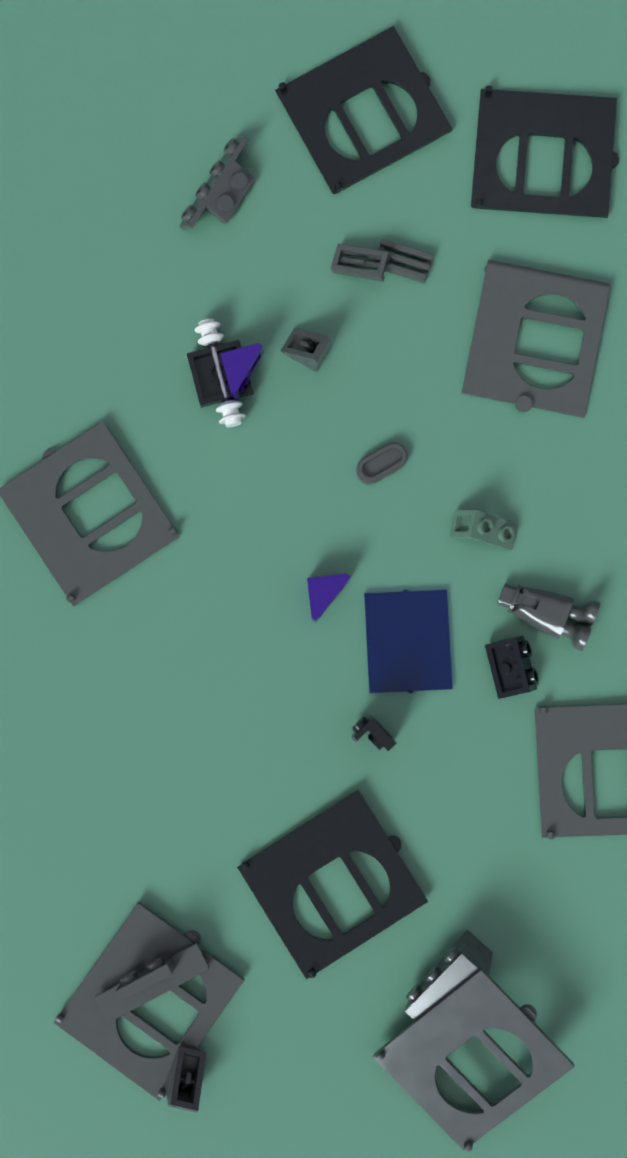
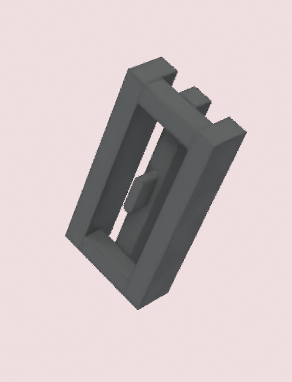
[374,239,433,283]
[331,244,391,282]

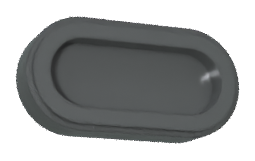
[356,442,408,485]

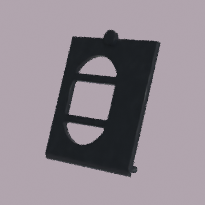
[275,26,453,194]
[471,86,619,218]
[237,790,428,980]

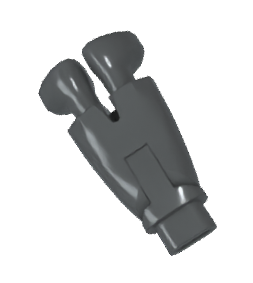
[497,584,600,651]

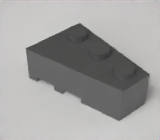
[405,930,493,1020]

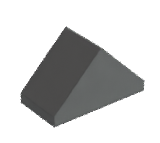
[281,328,331,372]
[165,1046,206,1113]

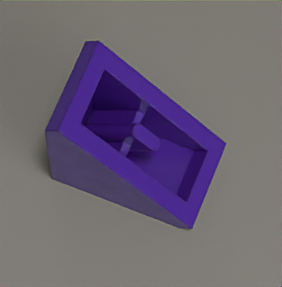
[220,343,264,400]
[307,574,351,622]

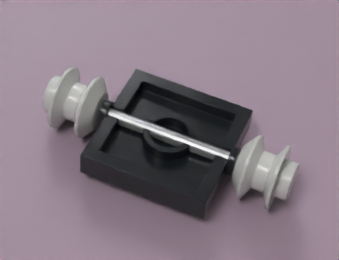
[187,319,254,428]

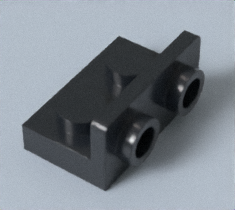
[485,636,539,699]
[352,716,397,751]

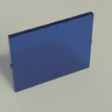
[364,590,453,693]

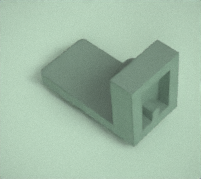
[450,510,517,550]

